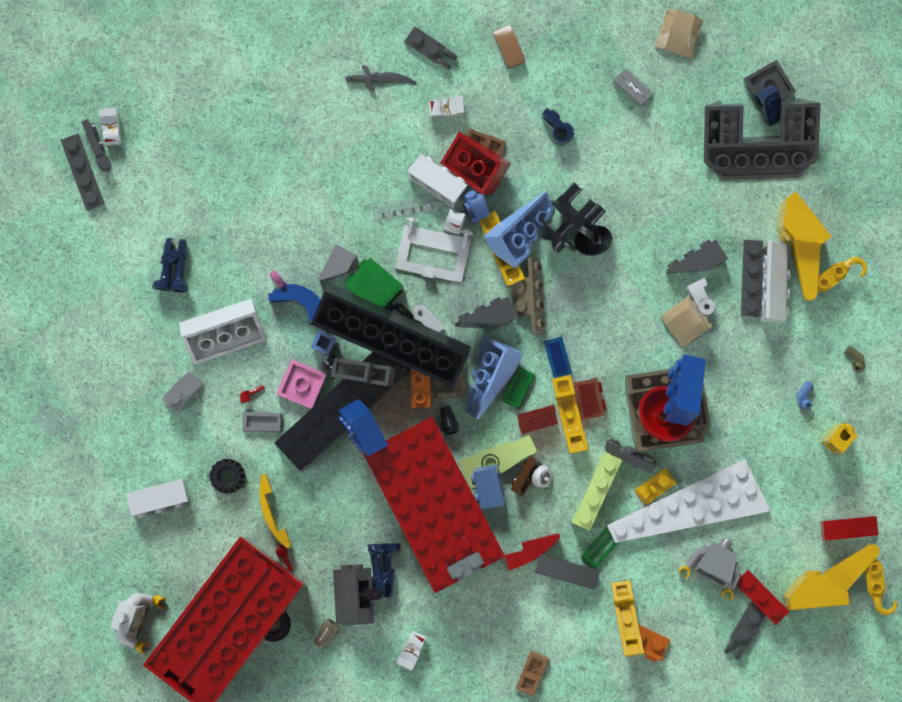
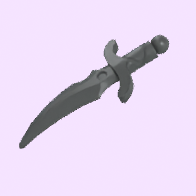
[345,65,417,92]

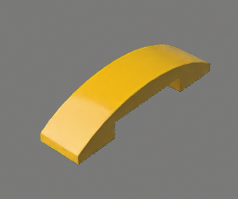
[479,210,525,287]
[552,375,589,454]
[259,474,292,548]
[611,580,644,657]

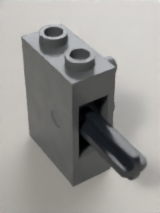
[333,564,385,625]

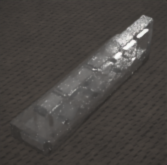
[368,193,446,224]
[450,281,479,359]

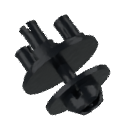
[540,182,607,253]

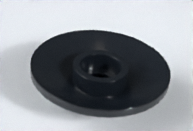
[574,225,612,256]

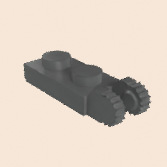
[404,26,457,70]
[81,119,111,172]
[605,439,657,473]
[724,604,765,660]

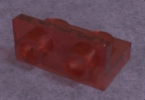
[573,378,607,420]
[516,404,558,434]

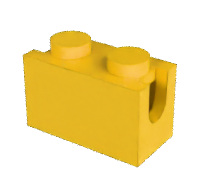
[821,423,858,454]

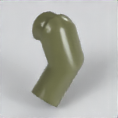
[844,345,865,373]

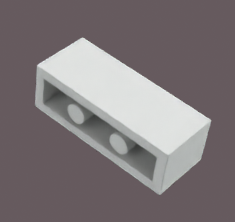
[407,154,468,209]
[126,479,190,519]

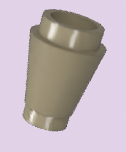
[314,619,340,649]

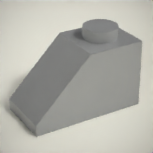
[319,245,358,282]
[162,371,204,413]

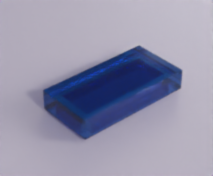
[543,336,572,378]

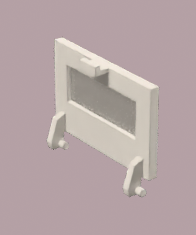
[395,217,473,283]

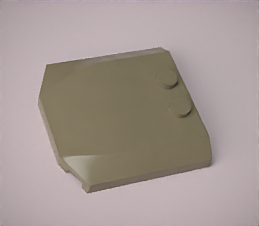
[625,370,710,452]

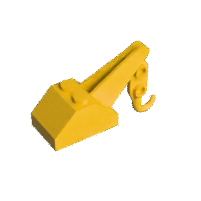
[777,191,867,301]
[783,544,897,615]

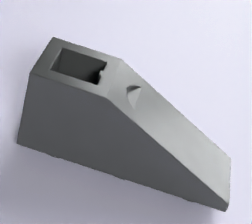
[665,239,728,274]
[454,297,518,330]

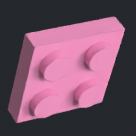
[277,359,327,409]

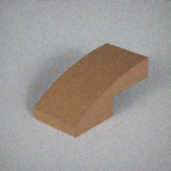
[493,25,526,69]
[466,128,506,156]
[515,650,549,696]

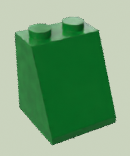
[344,257,405,308]

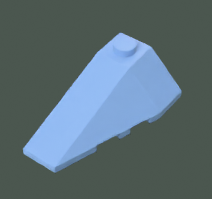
[484,192,555,268]
[465,335,523,419]

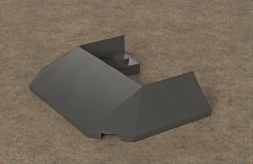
[704,98,821,180]

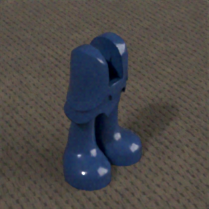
[152,238,189,293]
[368,543,401,598]

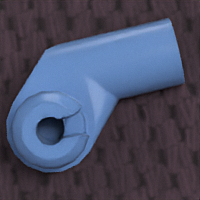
[796,381,814,410]

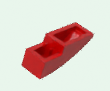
[820,516,879,541]
[505,533,560,570]

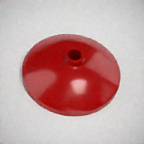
[638,386,695,442]

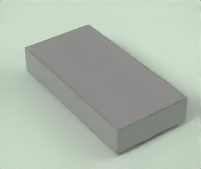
[242,412,282,433]

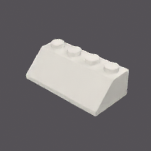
[760,241,791,323]
[179,298,266,365]

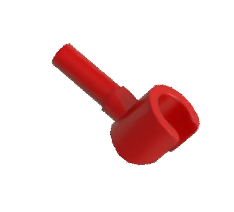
[239,385,265,403]
[276,545,293,570]

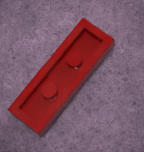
[736,570,790,626]

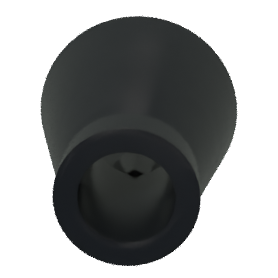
[440,406,460,435]

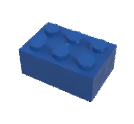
[664,354,706,426]
[338,399,388,457]

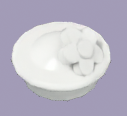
[532,465,553,488]

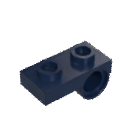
[754,84,782,126]
[541,108,575,146]

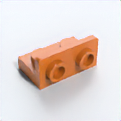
[410,369,431,408]
[638,625,670,663]

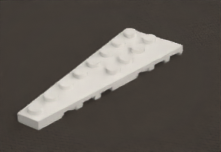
[606,459,770,543]

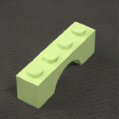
[571,452,622,531]

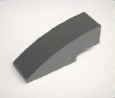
[331,357,396,388]
[535,554,600,589]

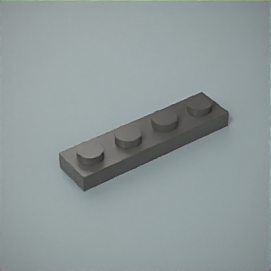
[60,133,105,211]
[740,240,763,317]

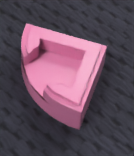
[269,270,287,289]

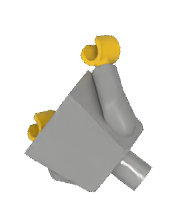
[679,539,741,600]

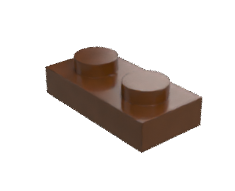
[511,456,542,497]

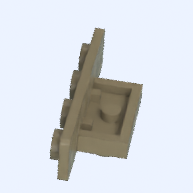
[512,257,546,335]

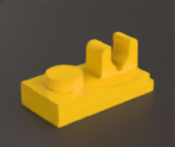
[634,468,677,506]

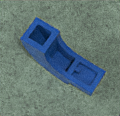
[268,284,321,322]

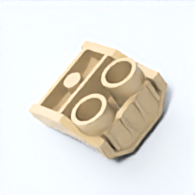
[655,9,704,59]
[661,295,712,347]

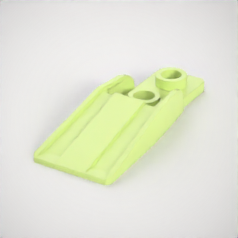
[459,435,537,488]

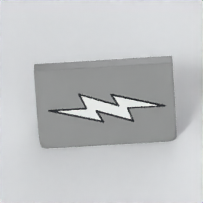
[613,69,653,108]

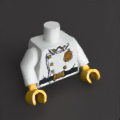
[111,593,166,654]

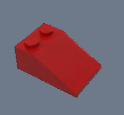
[440,131,511,196]

